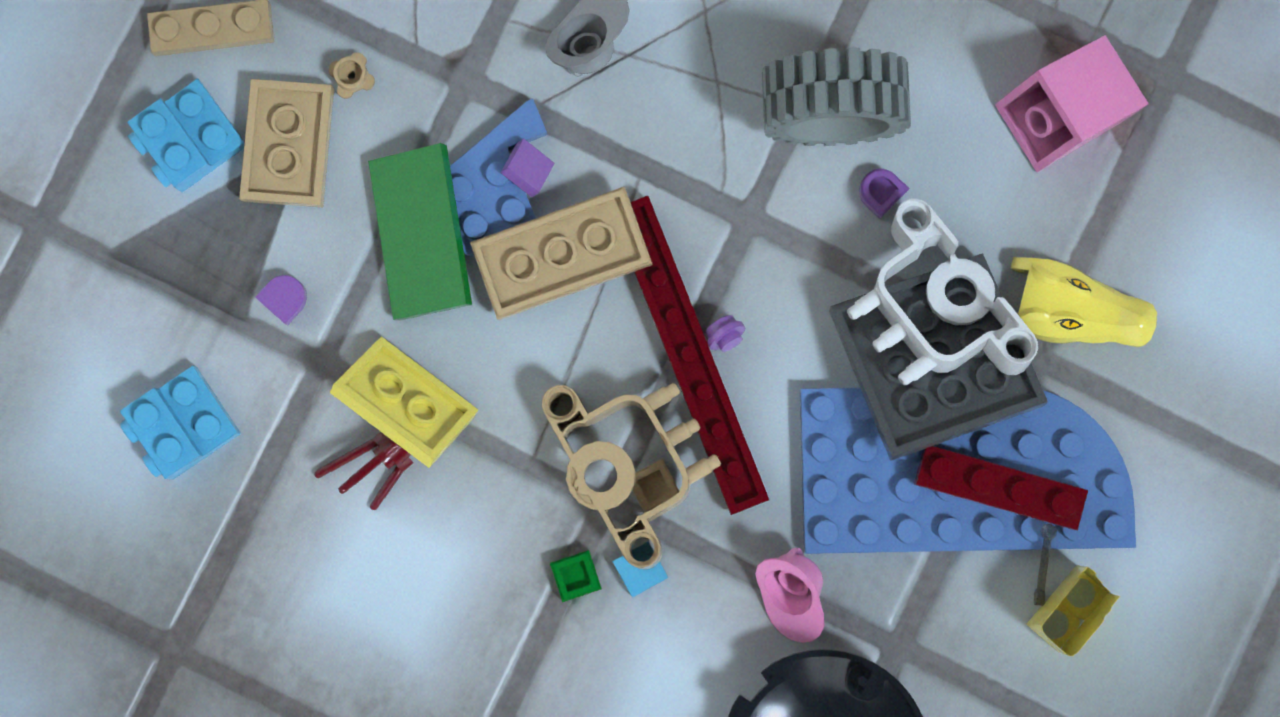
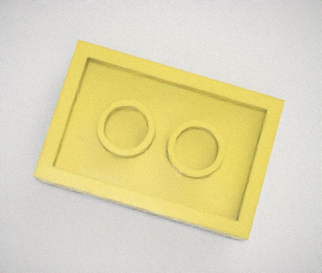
[330,336,478,468]

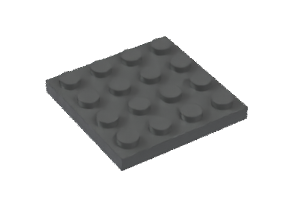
[829,253,1048,461]

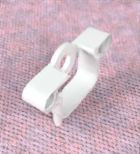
[847,198,1038,385]

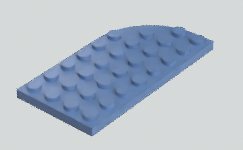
[800,388,1136,554]

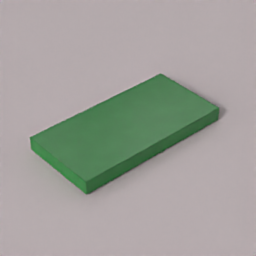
[368,143,472,321]

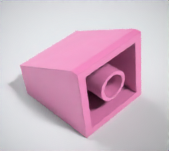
[995,35,1149,173]

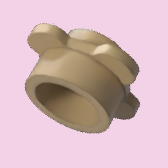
[328,53,375,99]

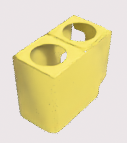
[1026,565,1120,656]

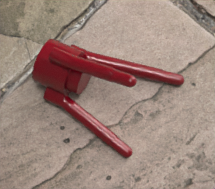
[314,432,414,510]

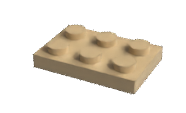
[239,79,334,208]

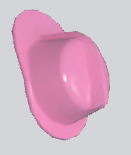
[755,547,825,643]

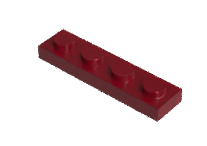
[914,446,1088,531]

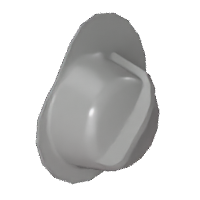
[545,0,630,77]

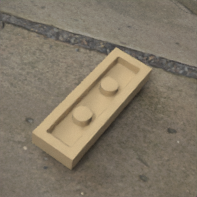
[147,0,274,56]

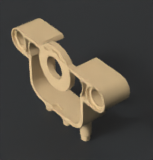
[542,383,721,570]

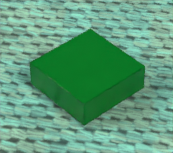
[550,550,602,602]

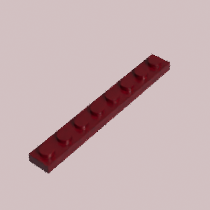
[630,195,769,515]

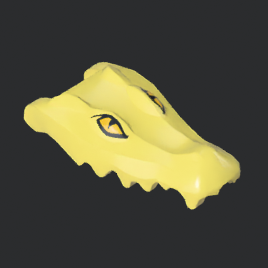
[1010,257,1157,347]

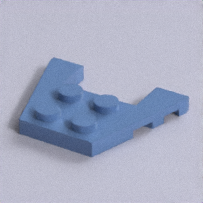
[450,99,547,256]

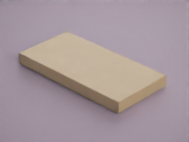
[470,186,653,320]

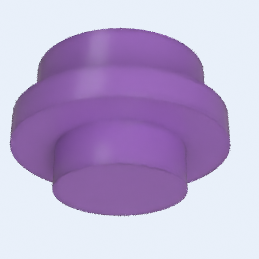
[705,315,745,352]

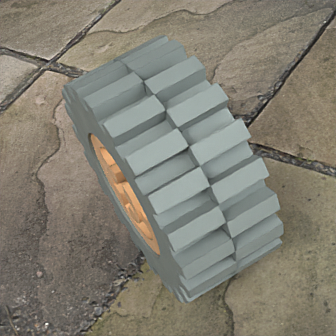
[762,48,911,146]

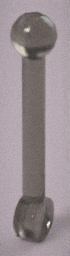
[1034,524,1057,606]

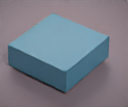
[612,541,669,598]

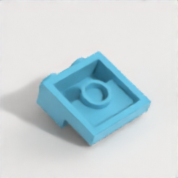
[127,78,245,193]
[120,366,241,480]

